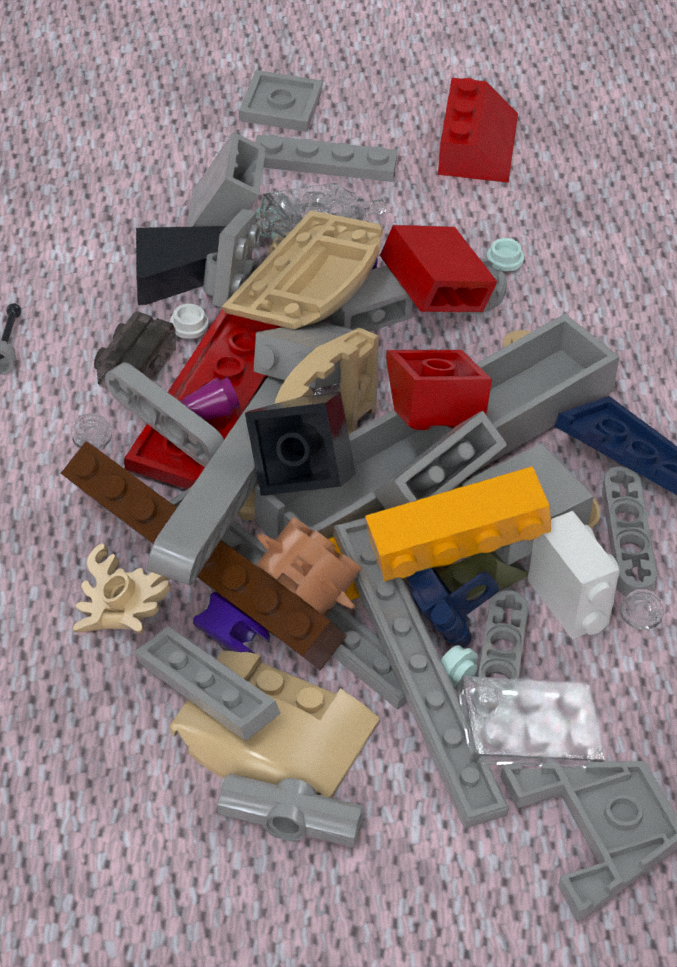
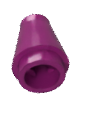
[180,378,240,420]

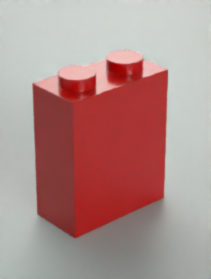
[379,225,497,312]

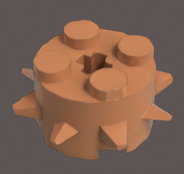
[256,517,362,616]

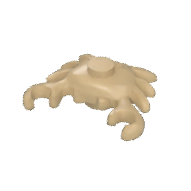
[72,543,171,634]

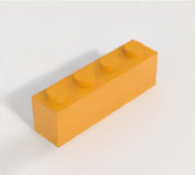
[365,466,551,582]

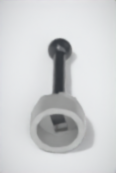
[0,303,22,375]

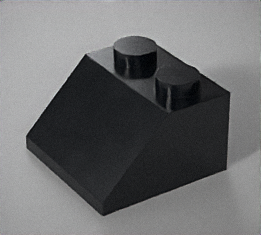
[245,392,356,496]

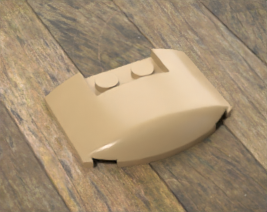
[222,210,383,330]
[169,651,380,798]

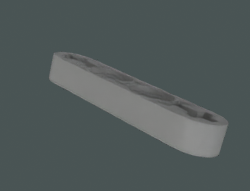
[105,362,224,467]
[602,466,657,600]
[472,590,528,735]

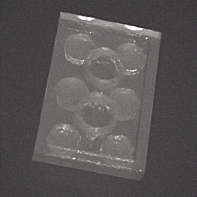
[457,676,605,768]

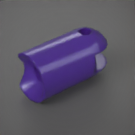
[193,592,270,653]

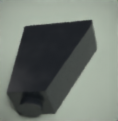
[136,226,226,305]

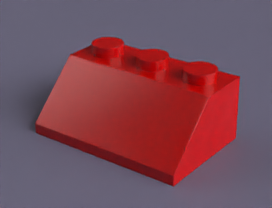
[438,78,518,183]

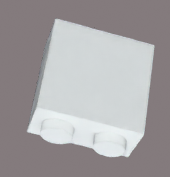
[528,511,620,639]

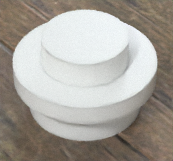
[170,304,209,339]

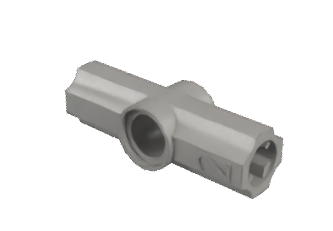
[218,773,364,847]

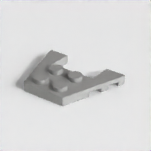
[500,761,677,921]

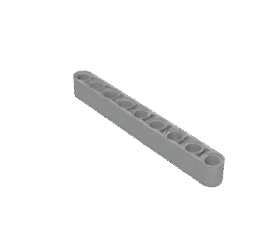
[147,376,310,586]

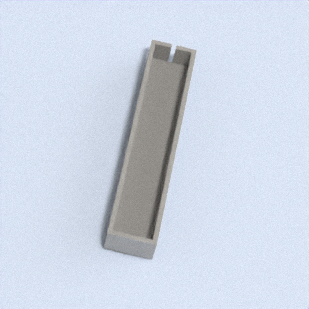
[255,314,619,539]

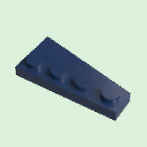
[554,396,677,495]

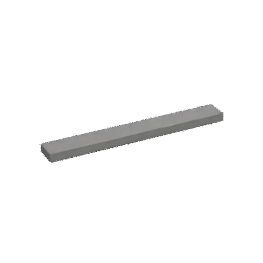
[169,487,407,710]
[333,518,509,829]

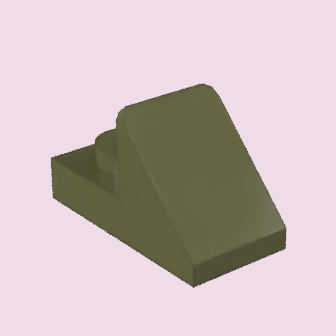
[438,551,528,600]

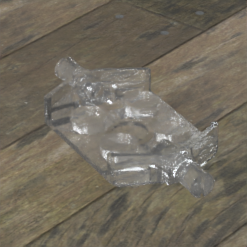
[256,183,386,243]

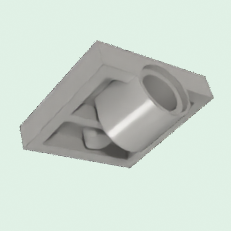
[203,208,260,307]

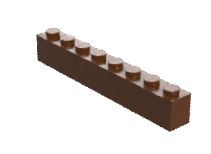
[60,441,347,671]

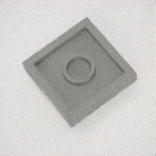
[239,70,323,132]

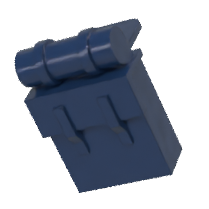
[406,567,499,648]

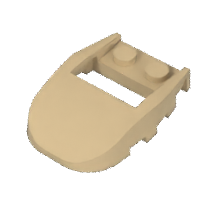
[275,328,379,434]

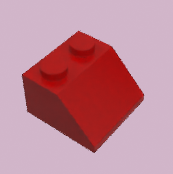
[386,350,492,430]

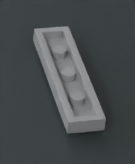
[255,134,398,182]
[134,626,281,741]

